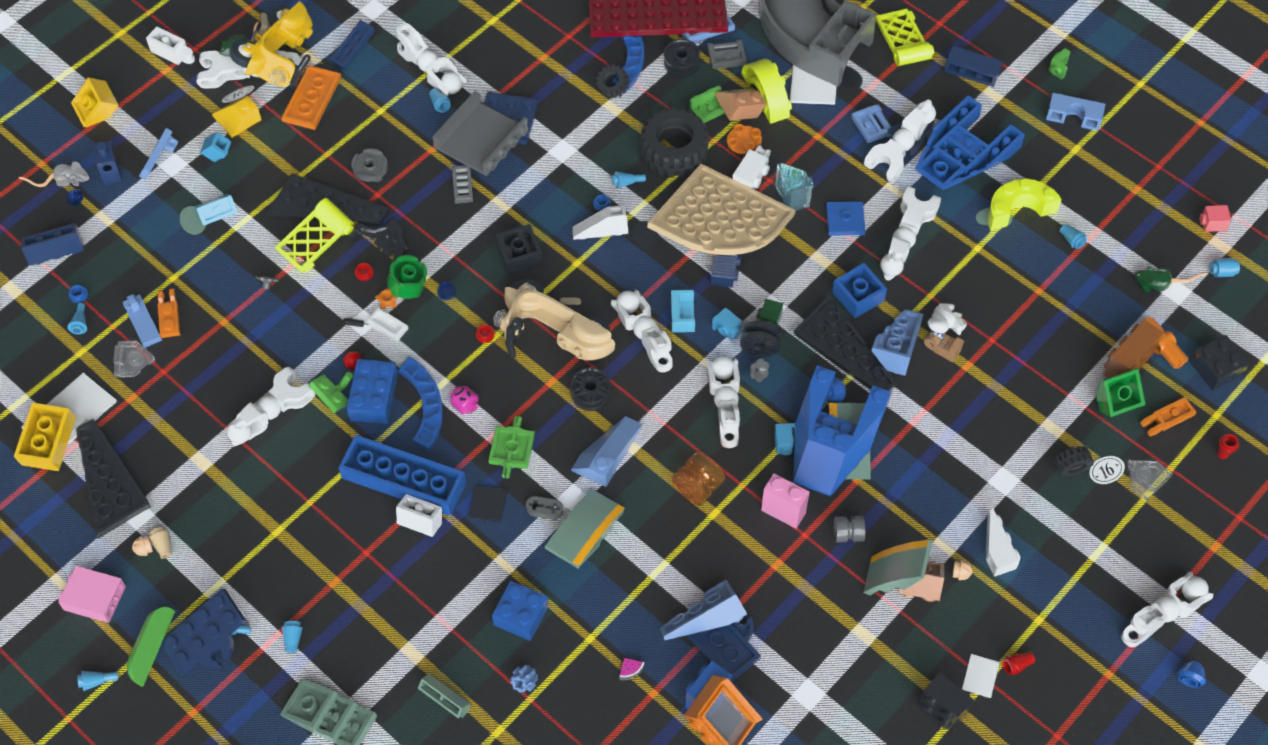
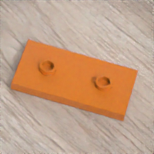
[282,65,341,130]

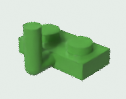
[309,372,353,413]

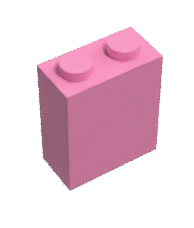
[761,474,809,529]
[59,566,126,623]

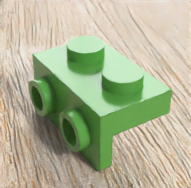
[689,86,725,123]

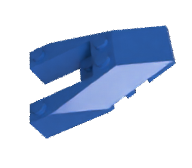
[915,96,1025,190]
[793,365,891,497]

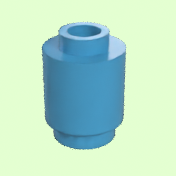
[1209,258,1240,277]

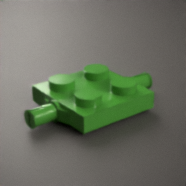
[489,416,535,478]

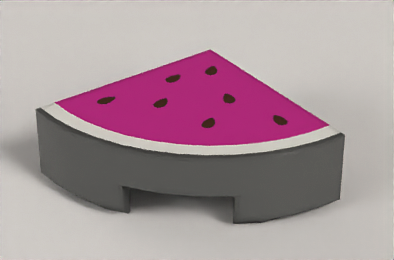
[619,658,645,680]

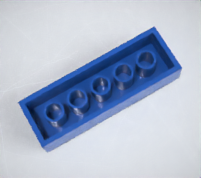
[339,435,466,516]

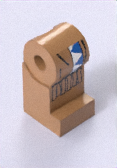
[924,330,964,362]

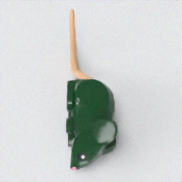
[218,22,259,56]
[1134,267,1206,292]

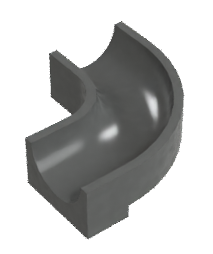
[759,0,876,87]

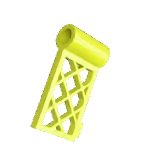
[875,9,934,67]
[275,198,354,273]

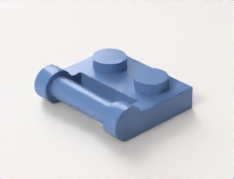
[851,104,893,143]

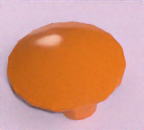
[727,124,762,154]

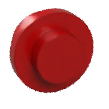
[355,263,374,281]
[476,325,495,343]
[343,352,361,370]

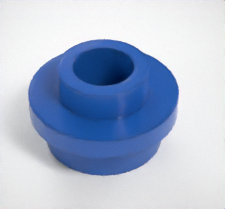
[593,194,611,211]
[68,285,88,303]

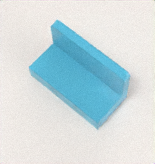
[194,194,237,225]

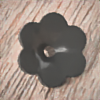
[255,276,279,290]
[750,358,769,382]

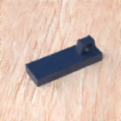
[330,20,375,70]

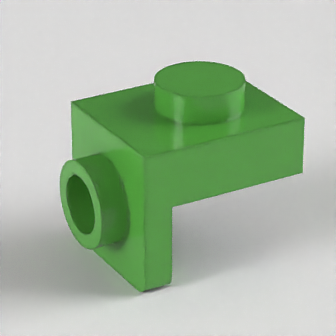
[1049,48,1070,80]

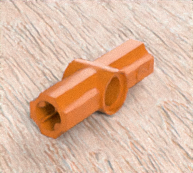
[1139,316,1188,369]

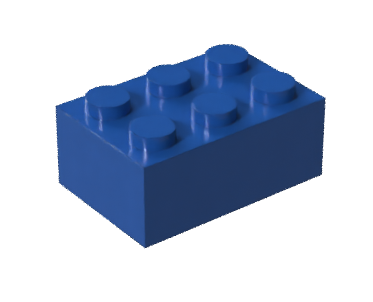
[347,359,398,424]

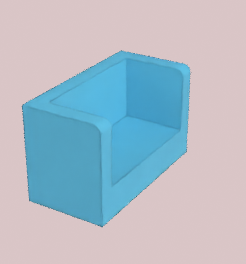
[671,290,695,332]

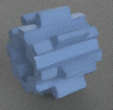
[510,665,538,693]

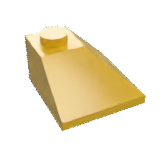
[212,96,261,138]

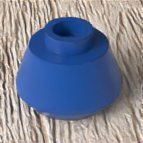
[826,378,846,403]
[1177,661,1206,688]

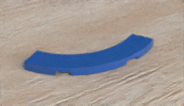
[612,36,644,94]
[398,356,443,452]

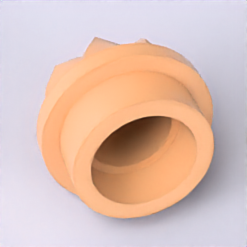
[132,536,153,556]
[953,560,972,581]

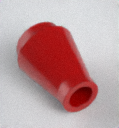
[1217,434,1239,459]
[1002,651,1035,675]

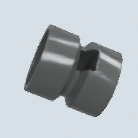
[833,515,865,543]

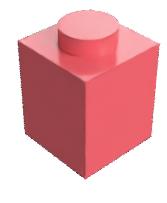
[1200,205,1231,232]

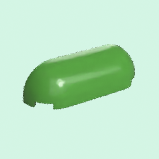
[127,607,175,687]

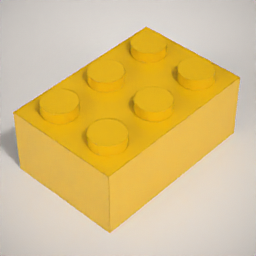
[14,403,76,471]

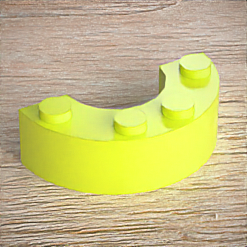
[741,58,792,124]
[988,179,1062,231]

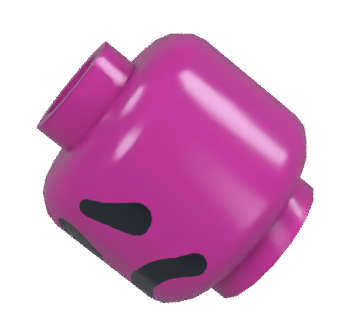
[450,386,479,414]

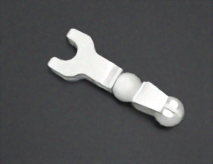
[197,51,304,88]
[880,186,941,280]

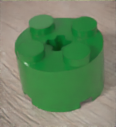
[387,255,427,299]

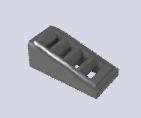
[452,165,473,204]

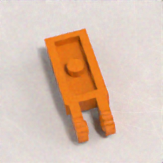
[158,289,180,338]
[1140,397,1197,437]

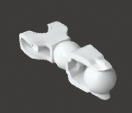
[396,23,467,97]
[864,100,936,183]
[611,289,673,372]
[706,356,740,448]
[227,367,316,446]
[1121,572,1214,647]

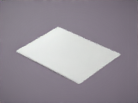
[962,654,1000,698]

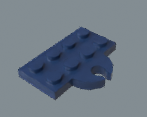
[161,589,246,675]
[685,616,761,682]

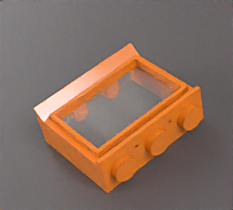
[684,675,763,745]

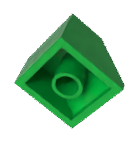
[1096,368,1145,417]

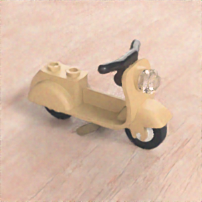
[493,279,615,360]

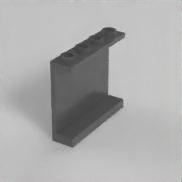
[433,91,528,176]

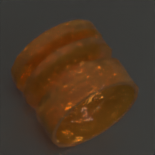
[672,452,725,505]

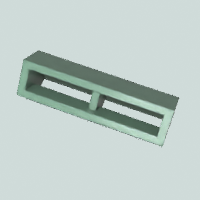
[418,674,471,718]

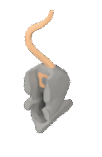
[19,161,89,187]

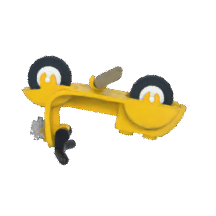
[230,1,313,92]

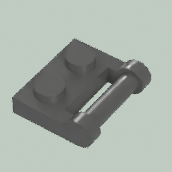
[707,39,747,69]

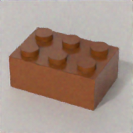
[1103,319,1164,378]

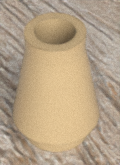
[149,527,172,559]

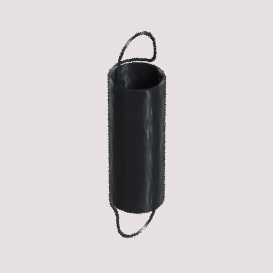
[339,317,369,327]

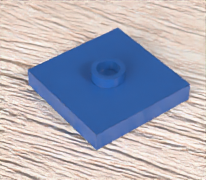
[826,202,866,236]

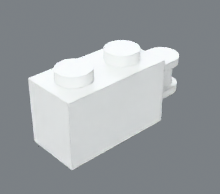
[146,27,195,65]
[733,145,771,189]

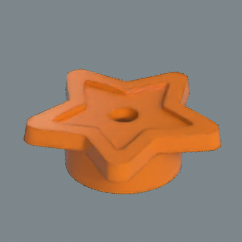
[375,288,398,309]

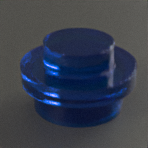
[66,189,84,206]
[437,282,456,300]

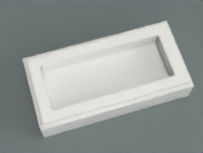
[366,308,408,342]

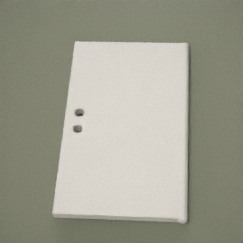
[790,65,836,104]
[21,373,117,446]

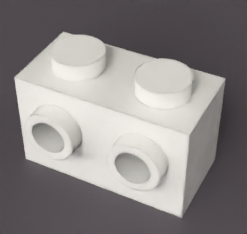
[396,494,442,537]

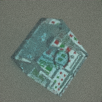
[775,163,814,211]

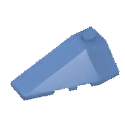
[571,416,643,487]
[660,580,747,640]

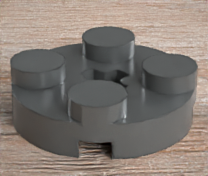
[351,149,388,182]

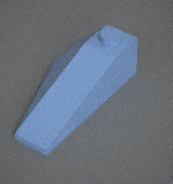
[872,309,924,375]

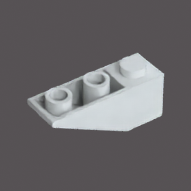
[572,205,628,240]
[986,509,1020,577]

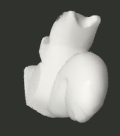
[928,304,967,335]

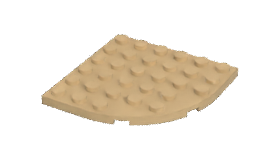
[647,164,796,255]

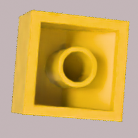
[71,77,118,127]

